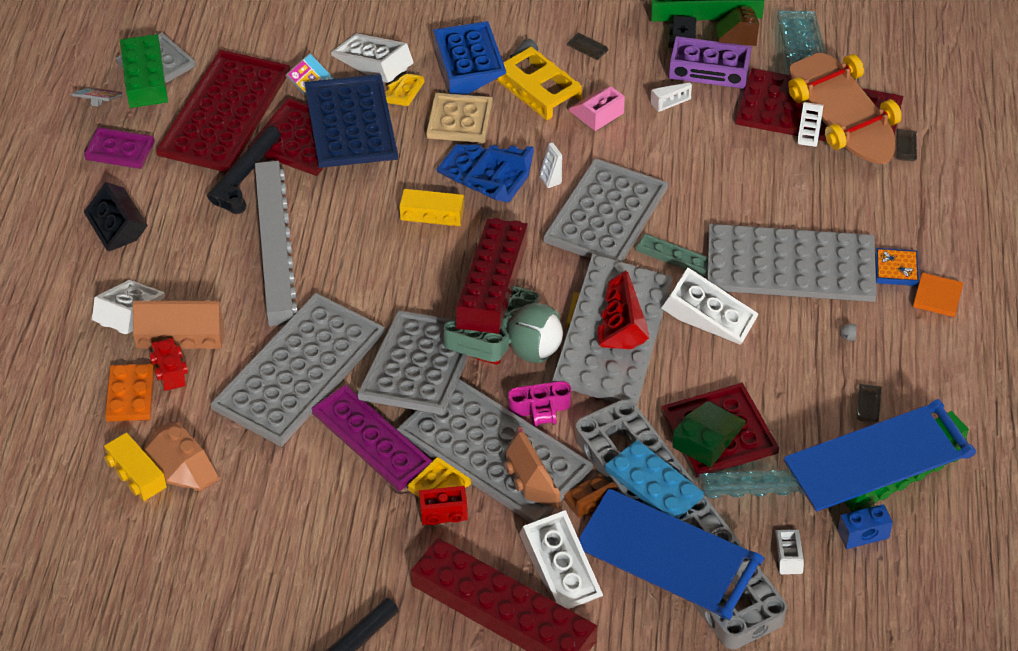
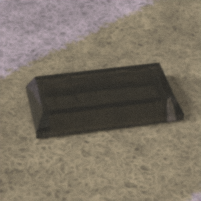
[567,33,608,60]
[896,129,917,161]
[856,384,882,423]

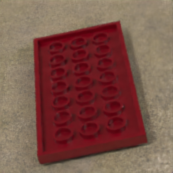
[156,49,291,173]
[735,68,904,142]

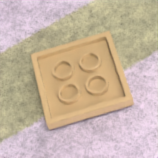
[427,93,493,143]

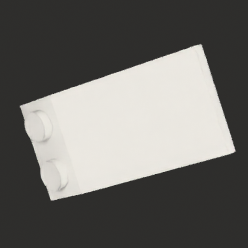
[330,33,414,83]
[661,268,758,345]
[519,510,603,609]

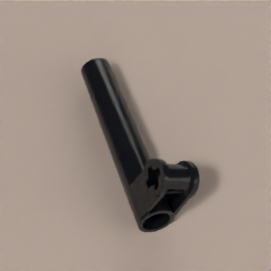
[207,126,281,214]
[325,598,399,651]

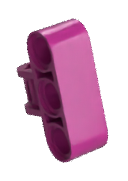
[508,381,571,427]

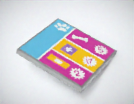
[285,53,335,97]
[72,88,123,107]

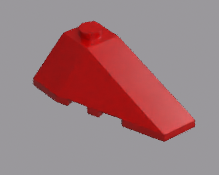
[597,270,650,350]

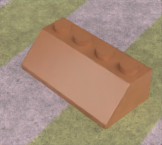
[133,301,224,349]

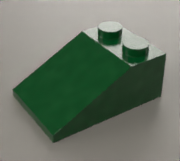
[672,401,746,468]

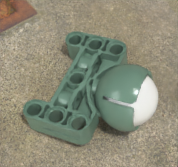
[443,286,563,363]

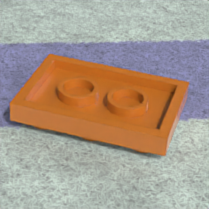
[105,364,155,422]

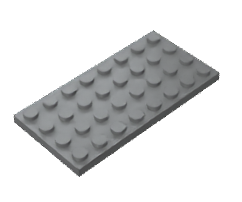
[707,224,877,302]
[552,254,673,406]
[210,293,385,447]
[397,379,593,523]

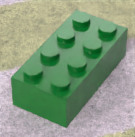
[120,34,168,108]

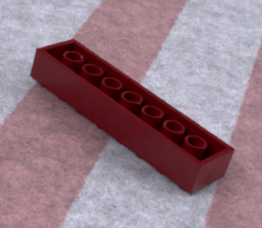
[456,218,528,334]
[411,538,597,651]

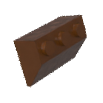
[715,6,759,46]

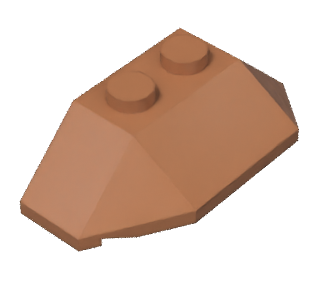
[143,422,219,491]
[504,426,560,508]

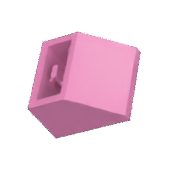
[569,86,625,131]

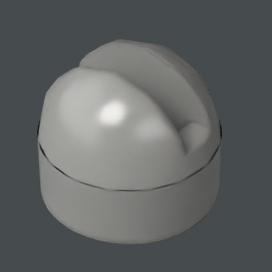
[841,324,856,341]

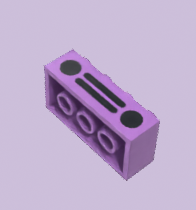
[669,36,752,89]

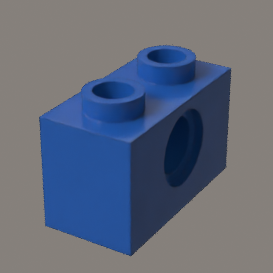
[837,504,893,549]

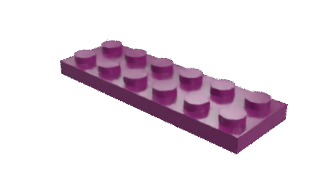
[311,385,433,491]

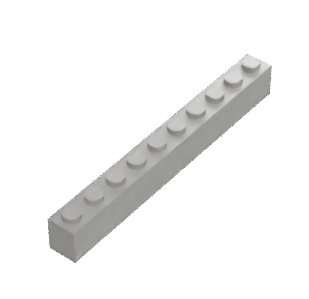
[255,161,297,326]

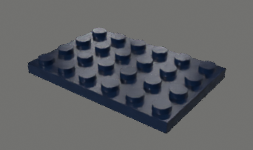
[304,74,398,168]

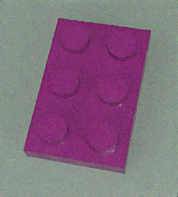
[84,127,155,169]

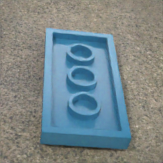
[605,440,704,519]

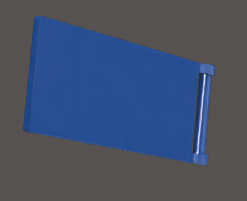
[784,399,976,511]
[579,489,764,621]

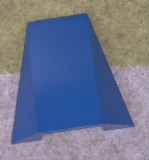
[436,144,534,202]

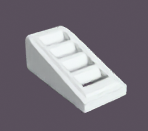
[651,82,692,112]
[797,102,823,147]
[540,143,562,188]
[776,530,804,575]

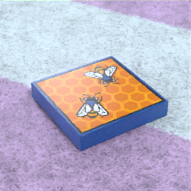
[875,248,919,286]

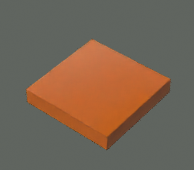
[913,273,964,317]

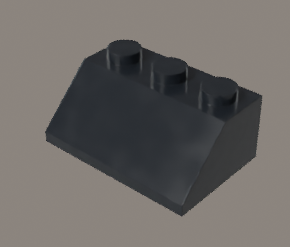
[84,182,148,251]

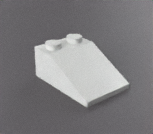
[92,280,165,334]

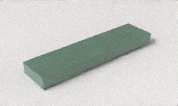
[636,234,708,278]

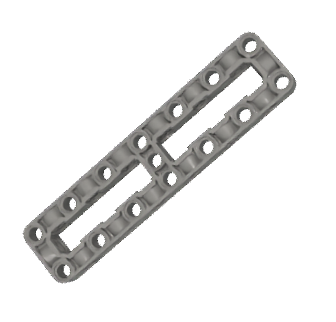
[576,400,787,649]

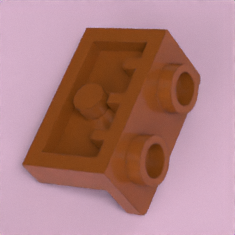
[563,474,617,518]

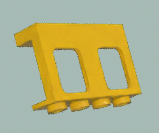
[497,47,582,120]

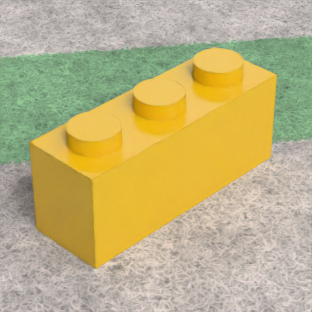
[400,189,464,226]
[104,432,167,501]

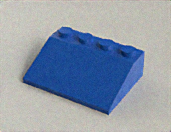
[433,21,506,95]

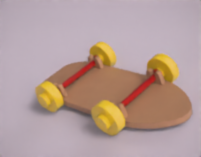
[788,53,902,164]

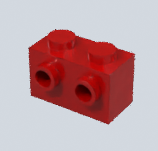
[149,338,188,391]
[419,486,468,525]

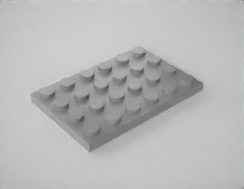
[544,158,668,262]
[358,310,469,415]

